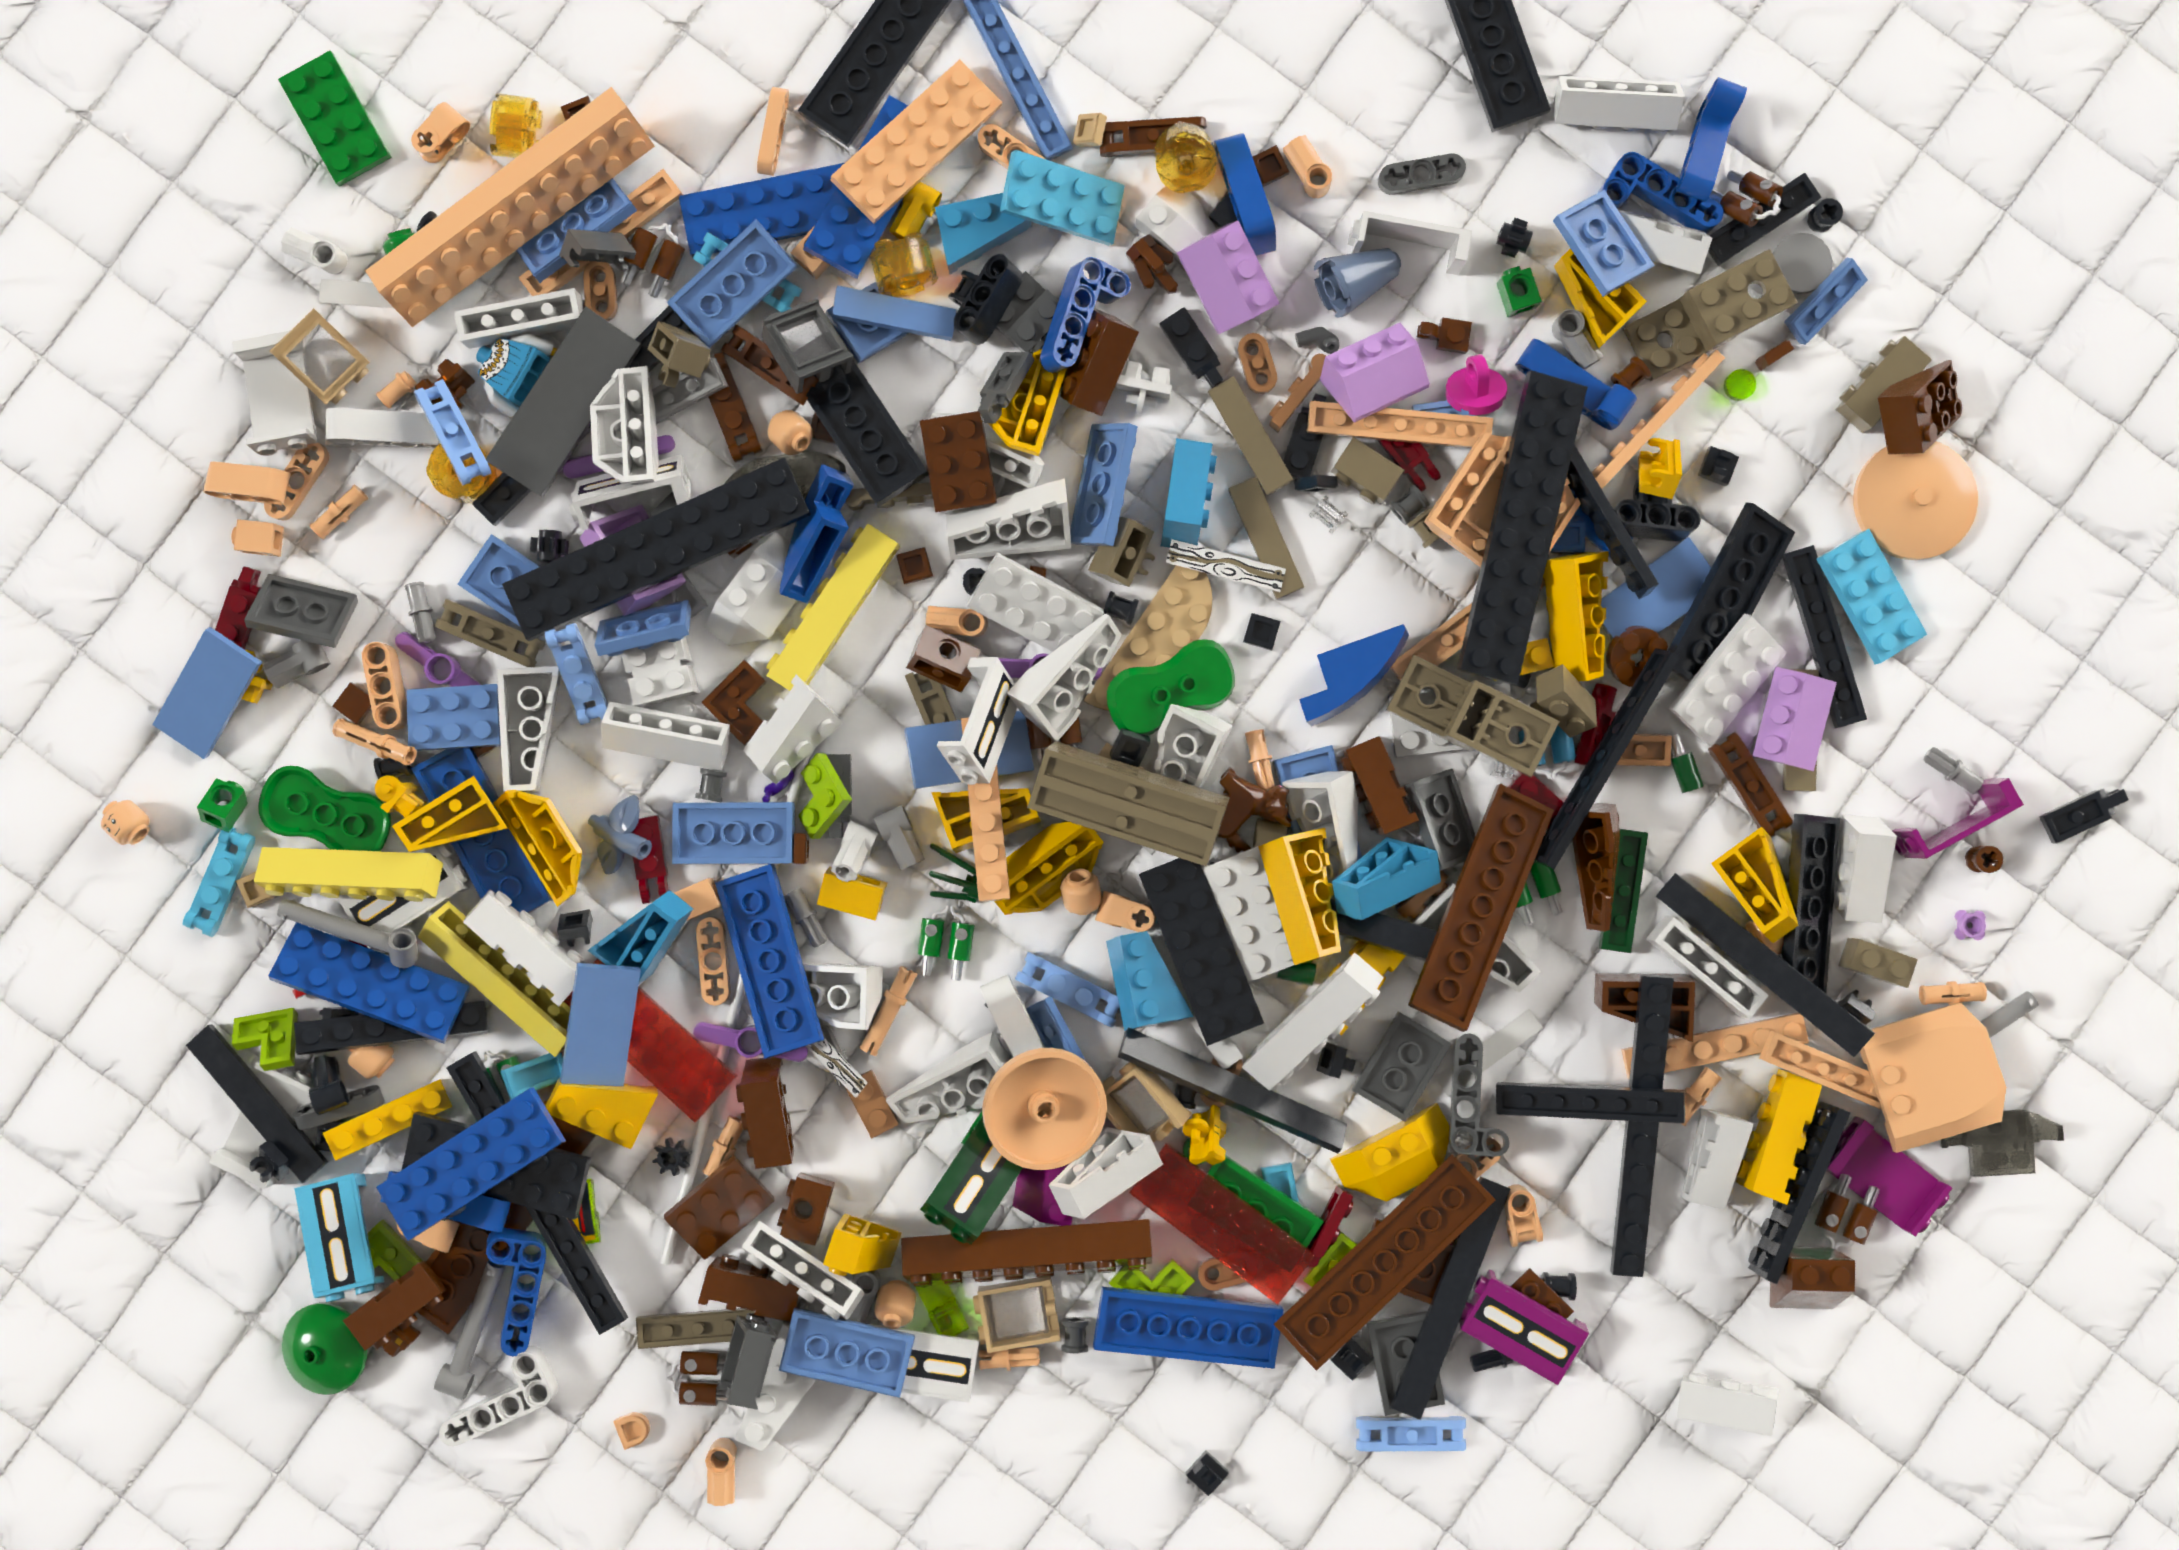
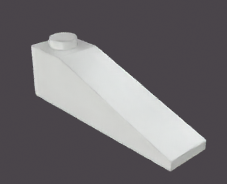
[1135,180,1217,264]
[1007,614,1122,742]
[1154,704,1233,788]
[1282,771,1358,899]

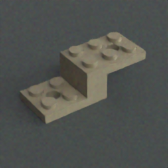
[1623,249,1798,382]
[1386,655,1559,777]

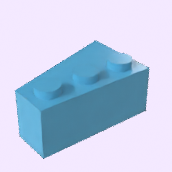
[935,193,1032,275]
[1160,438,1217,548]
[1332,837,1441,920]
[587,890,693,984]
[1106,931,1194,1031]

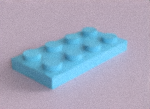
[1000,150,1125,246]
[1816,529,1928,665]

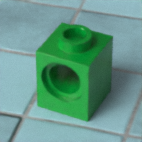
[1496,266,1542,317]
[197,778,248,833]

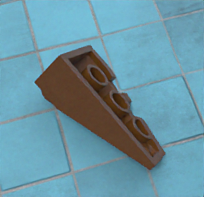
[1572,803,1620,932]

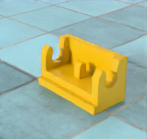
[1638,438,1682,499]
[817,866,888,921]

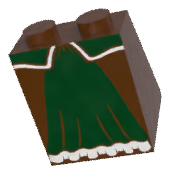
[1769,1246,1855,1309]

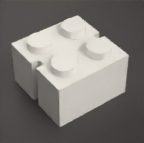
[622,636,699,707]

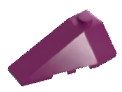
[1012,1164,1073,1226]

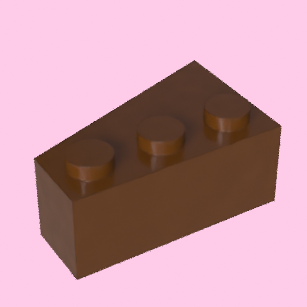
[1060,308,1139,416]
[1341,736,1419,835]
[1594,973,1696,1042]
[736,1057,794,1169]
[697,1254,801,1322]
[343,1260,447,1351]

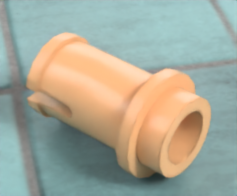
[376,371,417,409]

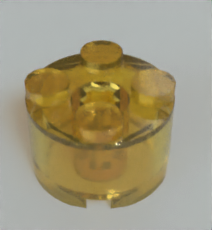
[490,93,543,158]
[1154,122,1217,193]
[870,232,938,297]
[426,443,497,503]

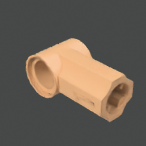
[1283,135,1332,198]
[925,606,988,638]
[705,1438,737,1506]

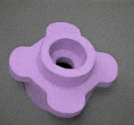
[1954,910,1986,941]

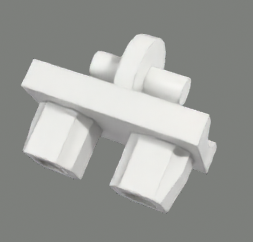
[1116,361,1172,414]

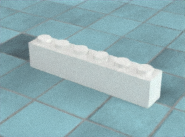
[1242,953,1384,1091]

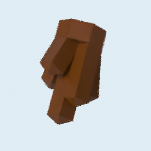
[1126,234,1178,294]

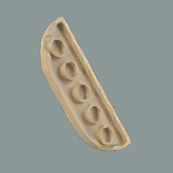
[1083,565,1212,711]

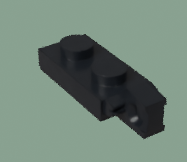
[1159,307,1223,388]
[1283,393,1327,478]
[2039,789,2129,844]

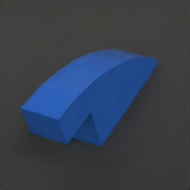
[779,464,854,604]
[1299,624,1409,727]

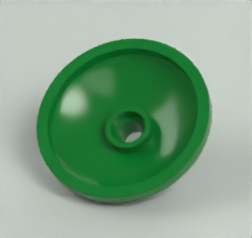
[282,1302,367,1395]

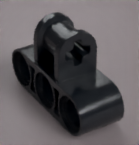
[948,254,1023,345]
[1613,477,1701,542]

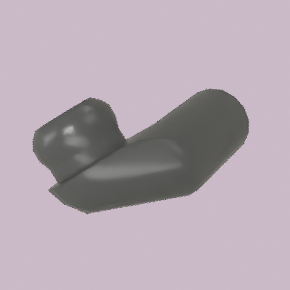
[1295,327,1340,354]

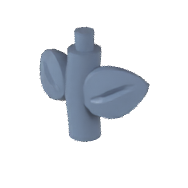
[588,795,652,875]

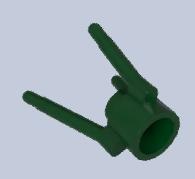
[929,843,979,903]

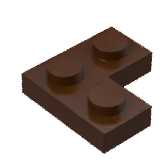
[701,660,767,746]

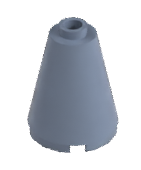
[1314,248,1401,318]

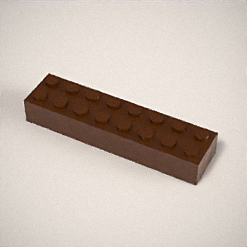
[901,1219,1152,1287]

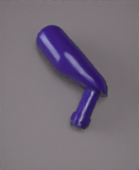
[762,770,794,802]

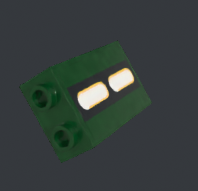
[920,1116,1023,1245]

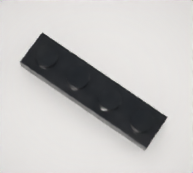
[1708,173,1822,266]

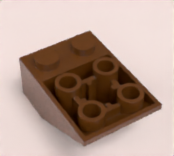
[1878,360,1962,454]

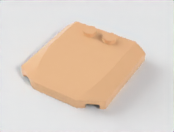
[1424,432,1581,568]
[1860,1003,2007,1153]

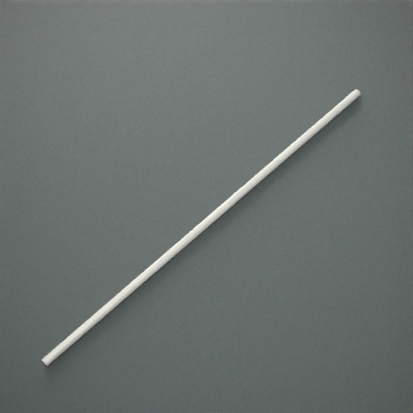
[660,754,811,1265]

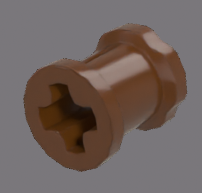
[1610,356,1652,391]
[1965,846,2003,873]

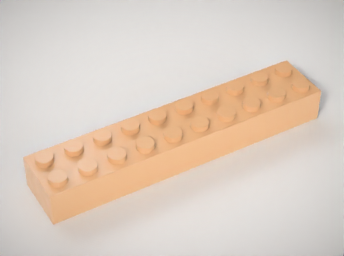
[365,87,655,328]

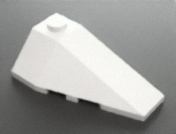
[803,964,883,1030]
[886,1032,1010,1124]

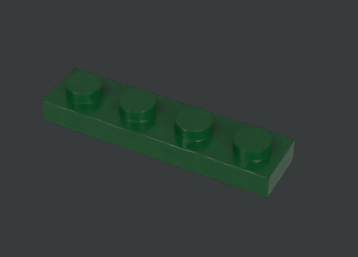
[1598,829,1648,953]

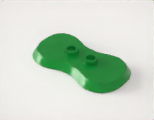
[1107,639,1235,736]
[258,765,391,851]

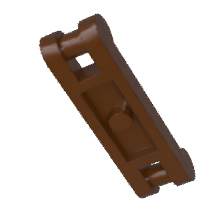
[1099,116,1208,157]
[721,324,819,406]
[708,351,763,463]
[1708,732,1793,838]

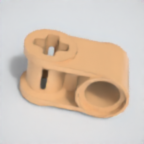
[411,102,470,163]
[1095,891,1156,932]
[1504,1184,1543,1247]
[397,1219,460,1253]

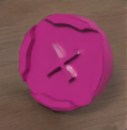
[1445,354,1507,416]

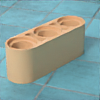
[203,462,290,505]
[362,642,407,730]

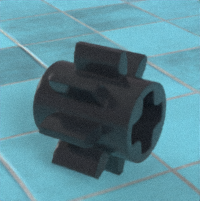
[1496,217,1533,258]
[530,529,569,562]
[652,1137,692,1176]

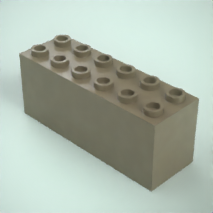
[1027,741,1230,867]

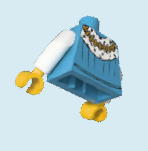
[476,333,557,419]

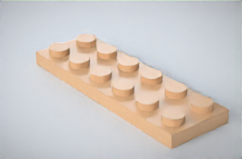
[830,59,1003,224]

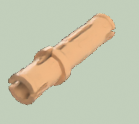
[332,718,417,766]
[859,966,918,1056]

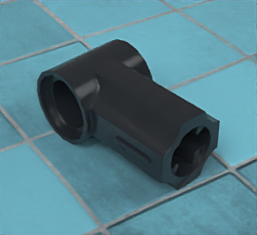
[309,1054,349,1115]

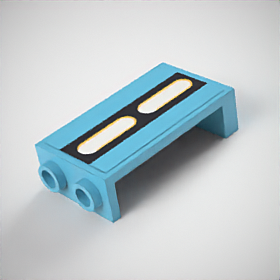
[294,1173,384,1303]

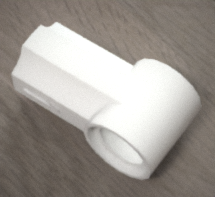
[281,227,348,274]
[831,821,879,882]

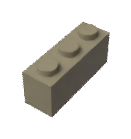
[1835,336,1932,433]

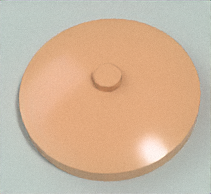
[1853,441,1978,560]
[982,1048,1107,1170]

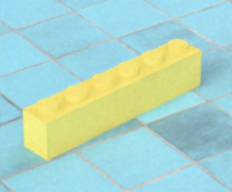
[766,523,900,691]
[254,847,443,902]
[418,901,570,1057]

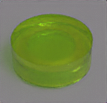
[1723,369,1756,401]

